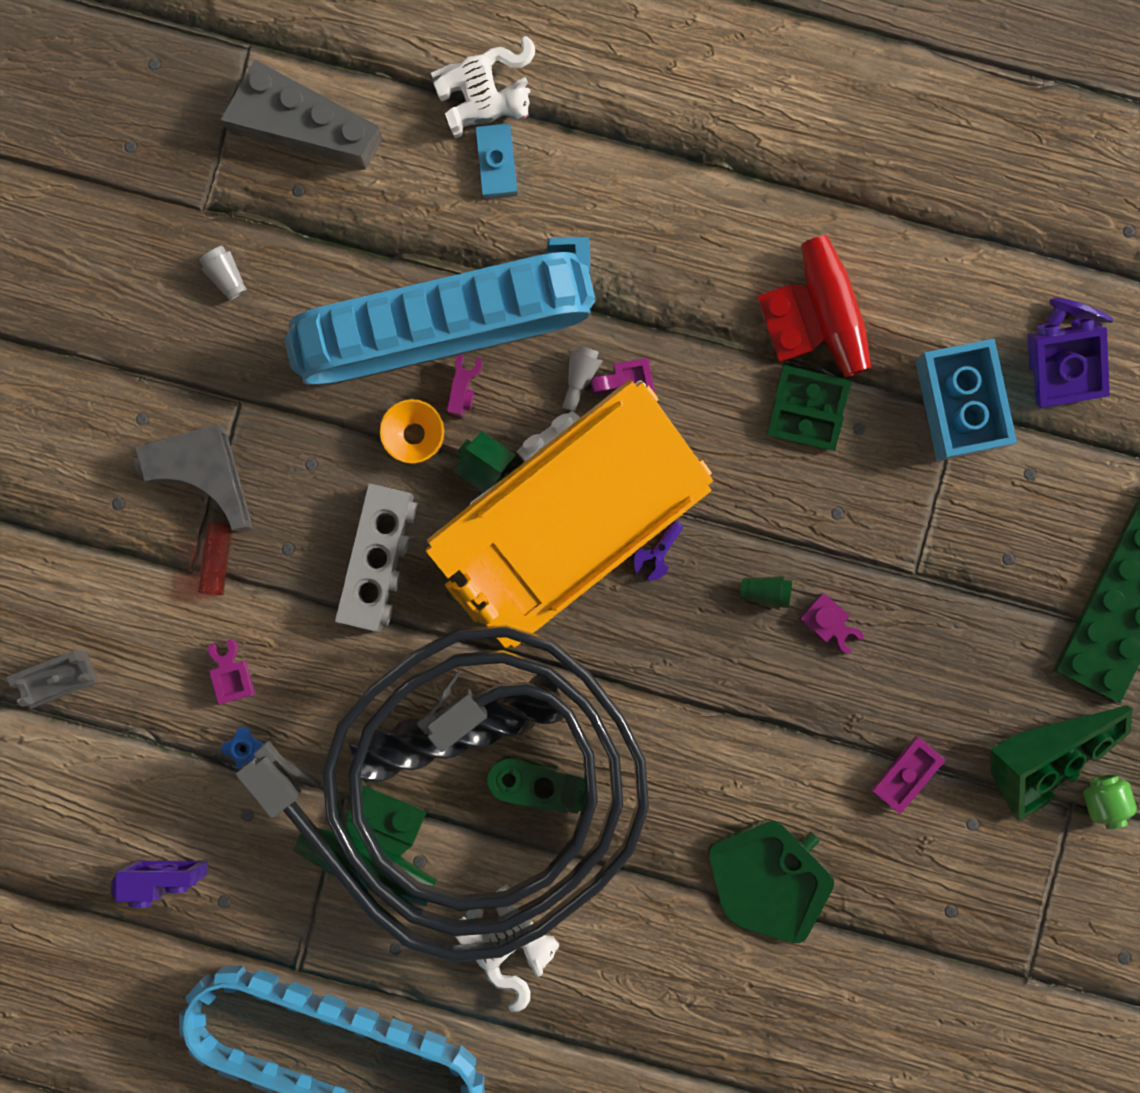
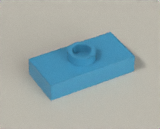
[476,123,518,199]

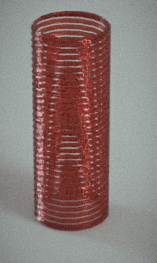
[198,523,232,596]

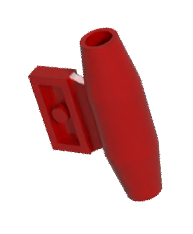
[758,235,871,377]

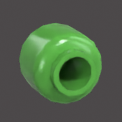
[1083,774,1137,829]

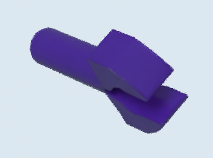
[634,520,683,581]

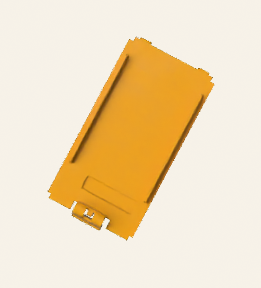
[425,379,713,648]

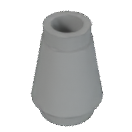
[199,246,247,301]

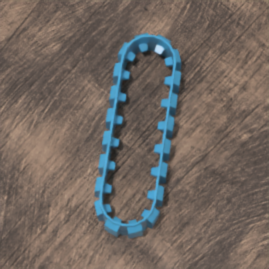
[284,252,595,385]
[179,965,485,1093]

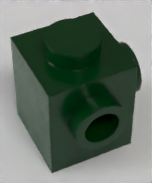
[453,431,516,493]

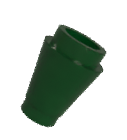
[740,576,793,611]

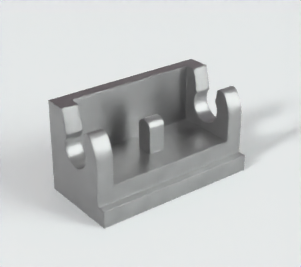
[6,650,98,709]

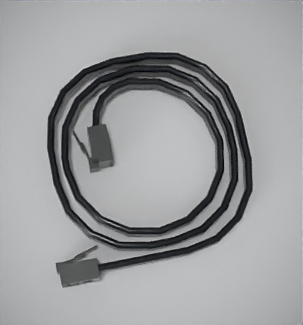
[236,625,649,962]

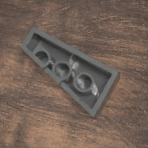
[220,60,383,169]

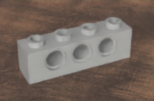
[335,483,418,632]

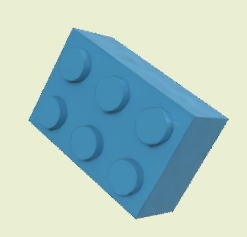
[915,339,1017,462]

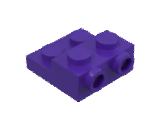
[1027,318,1110,408]
[111,860,208,908]

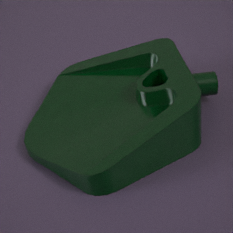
[708,819,834,943]

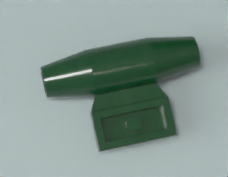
[294,785,437,906]

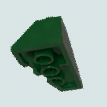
[991,705,1133,821]

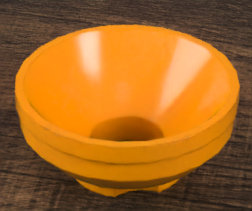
[380,399,445,464]

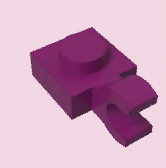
[447,354,482,419]
[590,358,655,395]

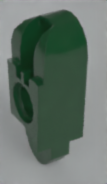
[488,756,586,814]

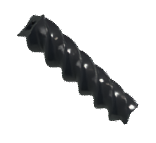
[348,675,564,783]

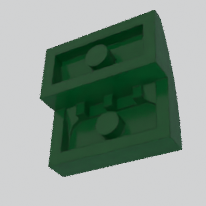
[767,364,852,451]

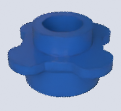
[221,727,264,769]

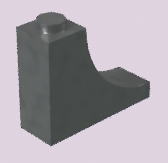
[134,424,253,532]

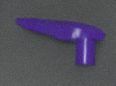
[1046,297,1113,326]

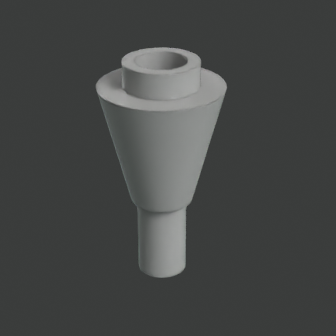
[562,345,603,411]

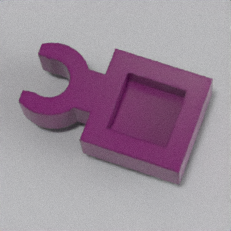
[799,593,864,654]
[208,639,256,705]

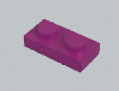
[870,736,945,814]

